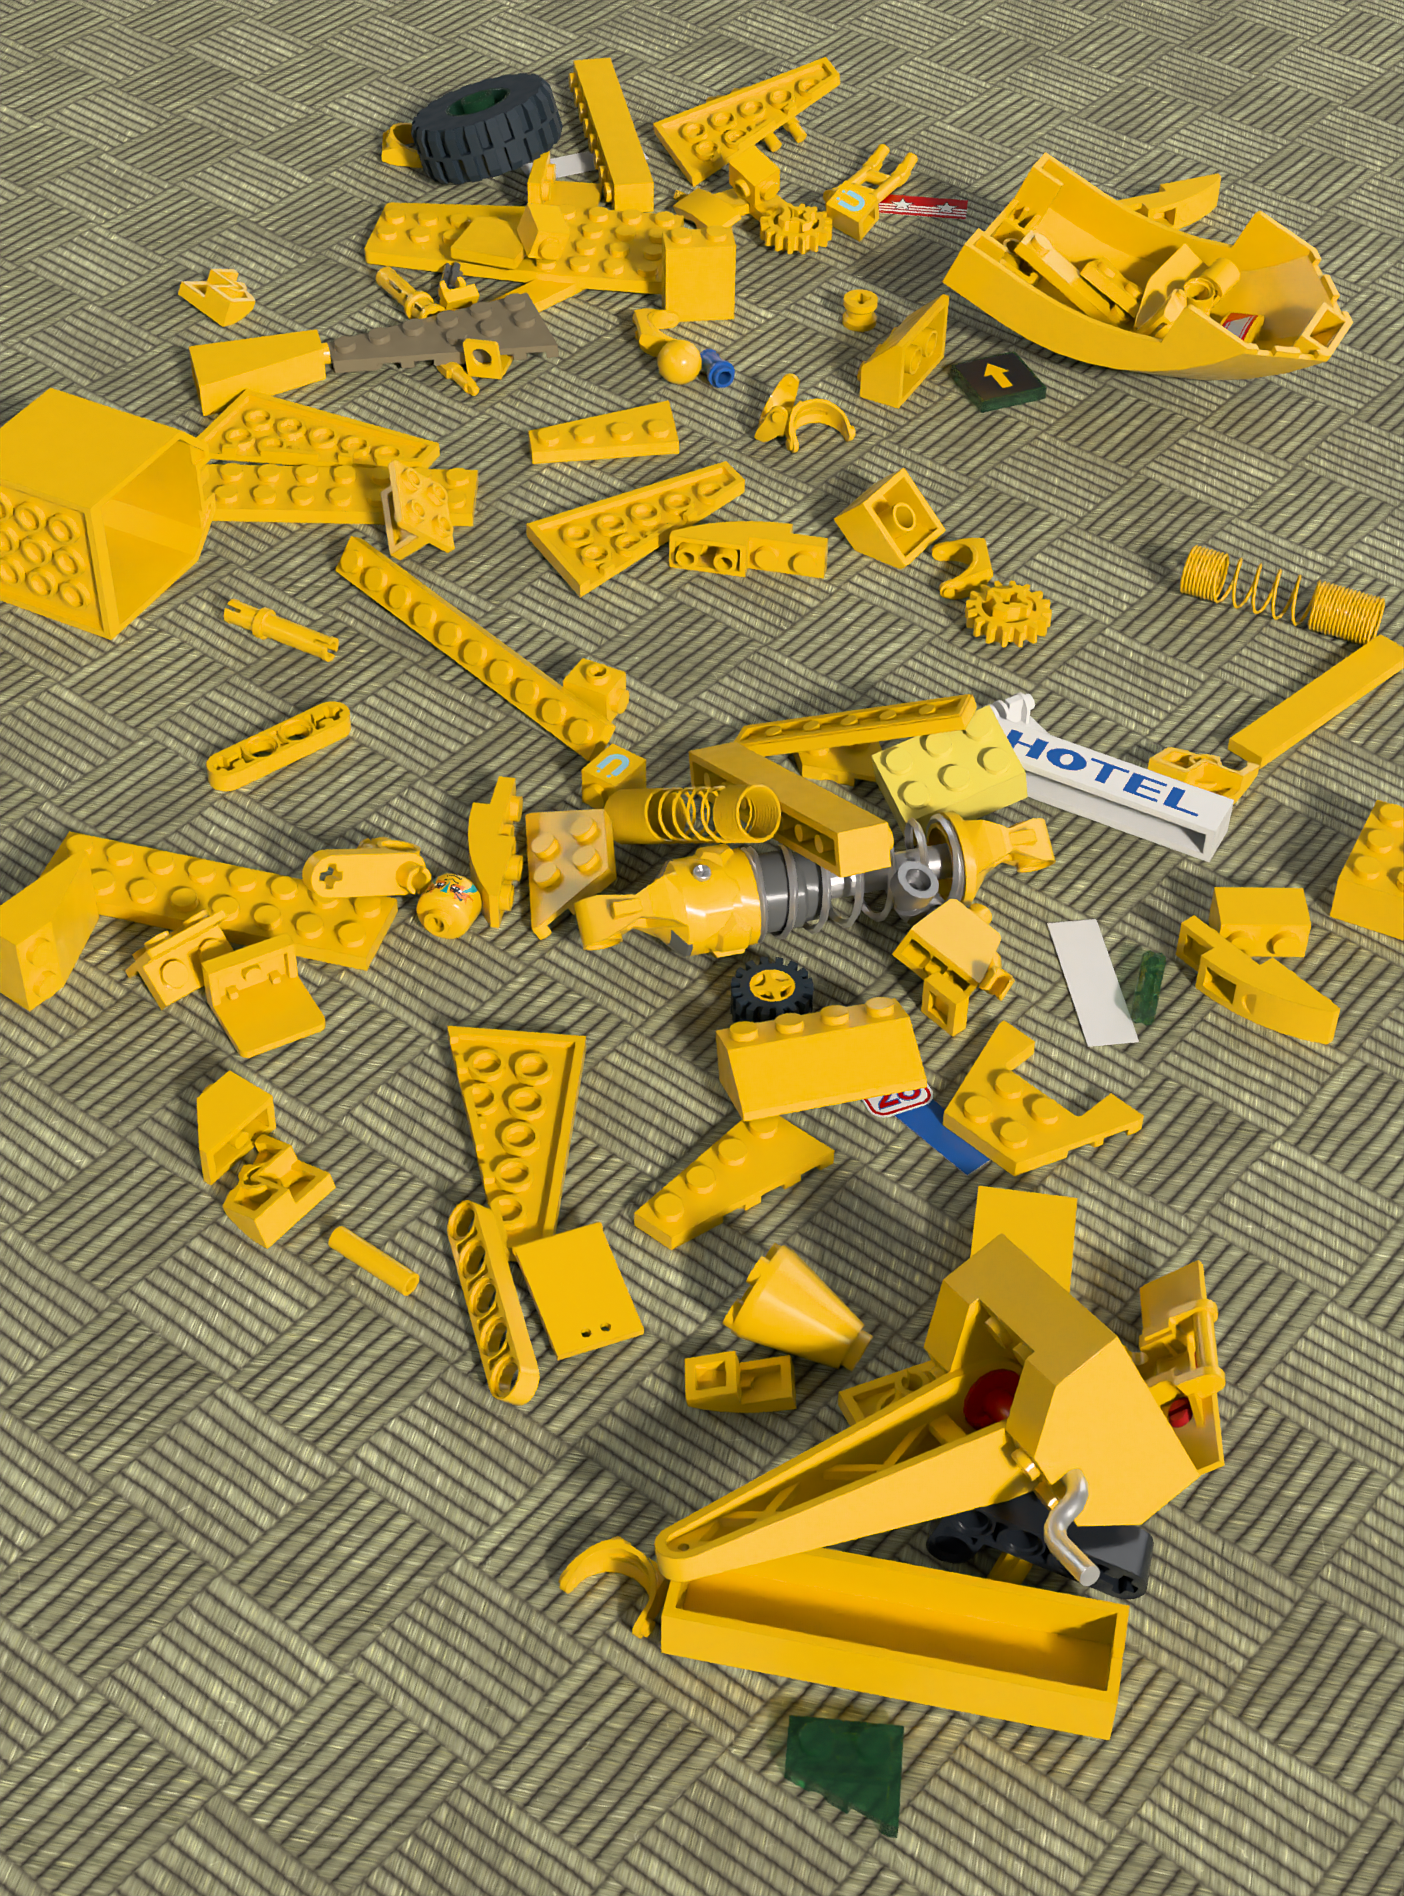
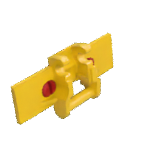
[1123,1260,1226,1476]

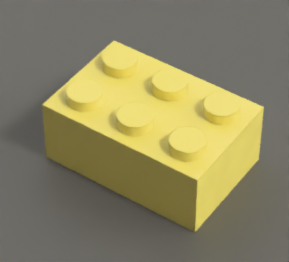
[871,705,1028,846]

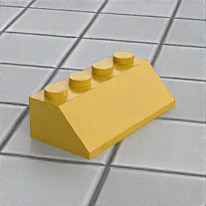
[715,997,927,1122]

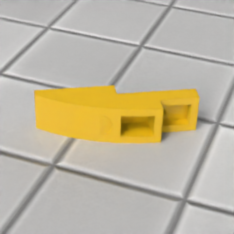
[1117,173,1221,230]
[669,521,828,579]
[468,776,523,928]
[1176,915,1341,1045]

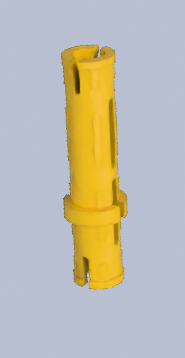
[223,598,339,662]

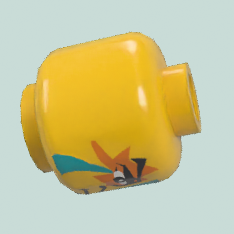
[416,873,482,939]

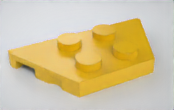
[525,809,617,940]

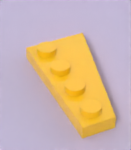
[634,1115,835,1250]

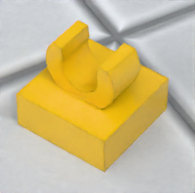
[438,276,480,311]

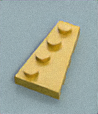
[528,400,679,464]

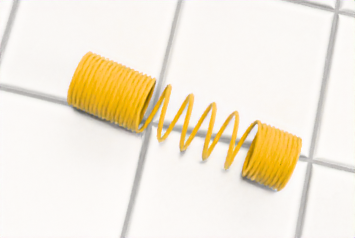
[1180,545,1385,646]
[604,784,781,845]

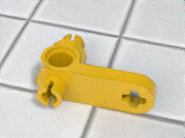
[302,837,431,898]

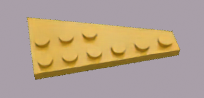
[653,57,840,187]
[196,389,440,468]
[526,461,745,598]
[447,1026,586,1262]

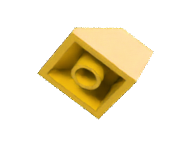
[834,467,946,570]

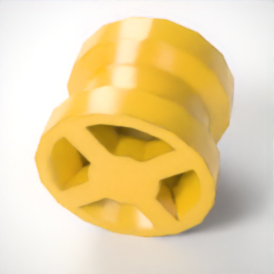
[842,289,878,332]

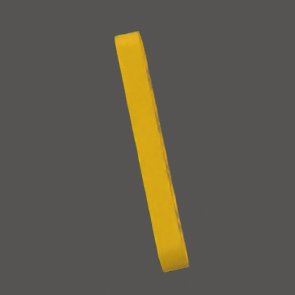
[447,1200,540,1406]

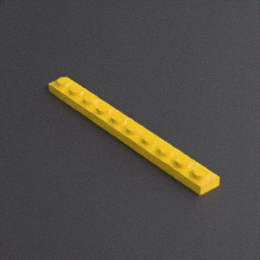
[335,536,616,761]

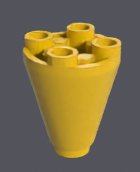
[722,1243,873,1371]

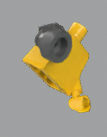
[890,861,1015,1001]

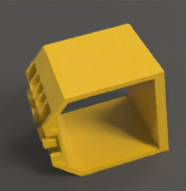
[0,387,216,640]

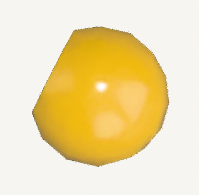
[657,340,702,385]

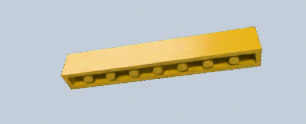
[568,58,654,212]
[688,742,894,878]

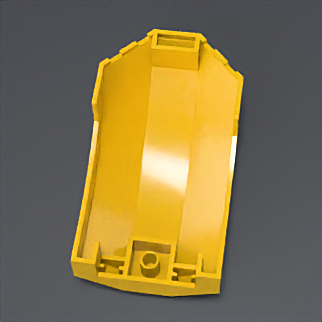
[942,152,1353,380]

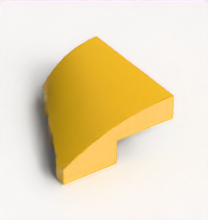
[1147,747,1260,805]
[222,1134,336,1249]

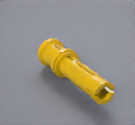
[376,266,446,319]

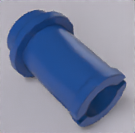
[700,348,735,388]

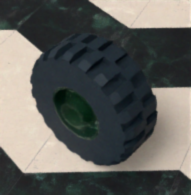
[411,73,563,184]

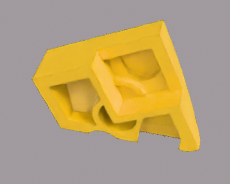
[178,269,256,327]

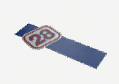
[862,1084,990,1176]

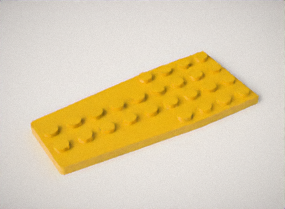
[364,202,684,295]

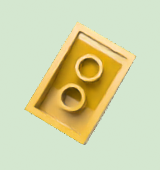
[0,849,99,1012]

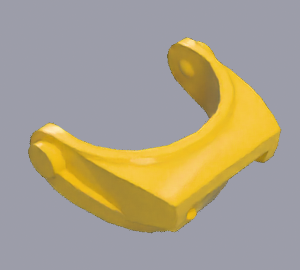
[381,123,423,168]
[1131,289,1187,339]
[632,308,679,357]
[754,373,800,443]
[784,398,856,453]
[932,538,993,600]
[558,1536,670,1639]

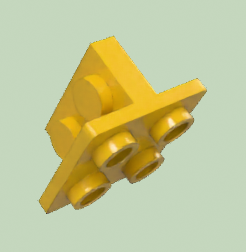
[381,460,455,561]
[125,909,234,1010]

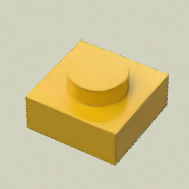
[921,971,969,1037]

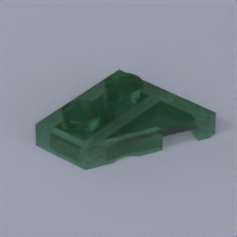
[784,1715,904,1838]

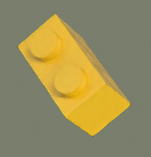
[1208,887,1311,957]

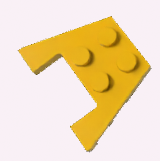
[942,1020,1144,1176]

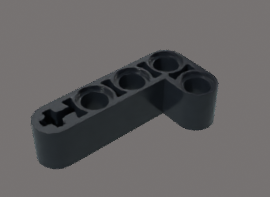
[926,1491,1154,1600]

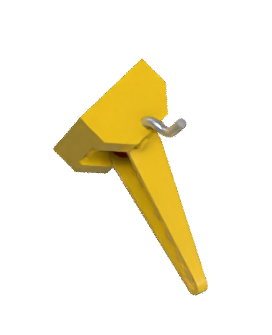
[654,1233,1200,1586]

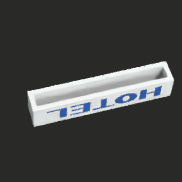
[996,716,1234,862]

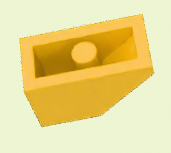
[197,1070,276,1185]

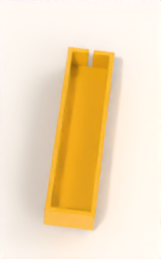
[661,1548,1130,1741]

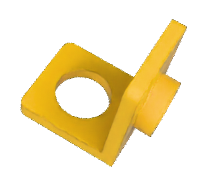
[463,338,514,380]

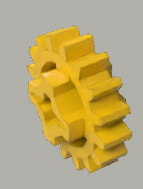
[760,203,833,255]
[965,580,1052,647]

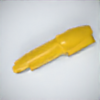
[436,362,479,396]

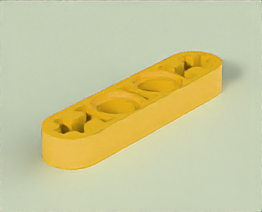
[206,701,351,792]

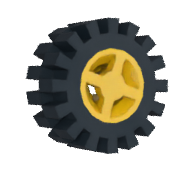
[730,957,814,1023]

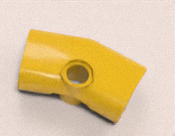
[1134,244,1240,337]

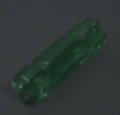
[1130,950,1166,1026]

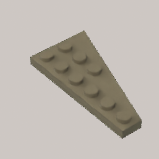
[327,293,559,373]

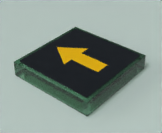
[950,351,1047,413]

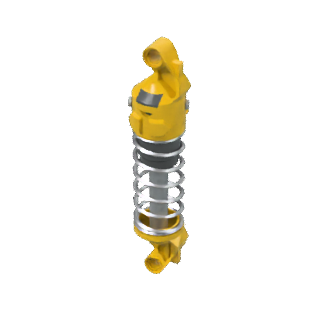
[574,811,1056,958]

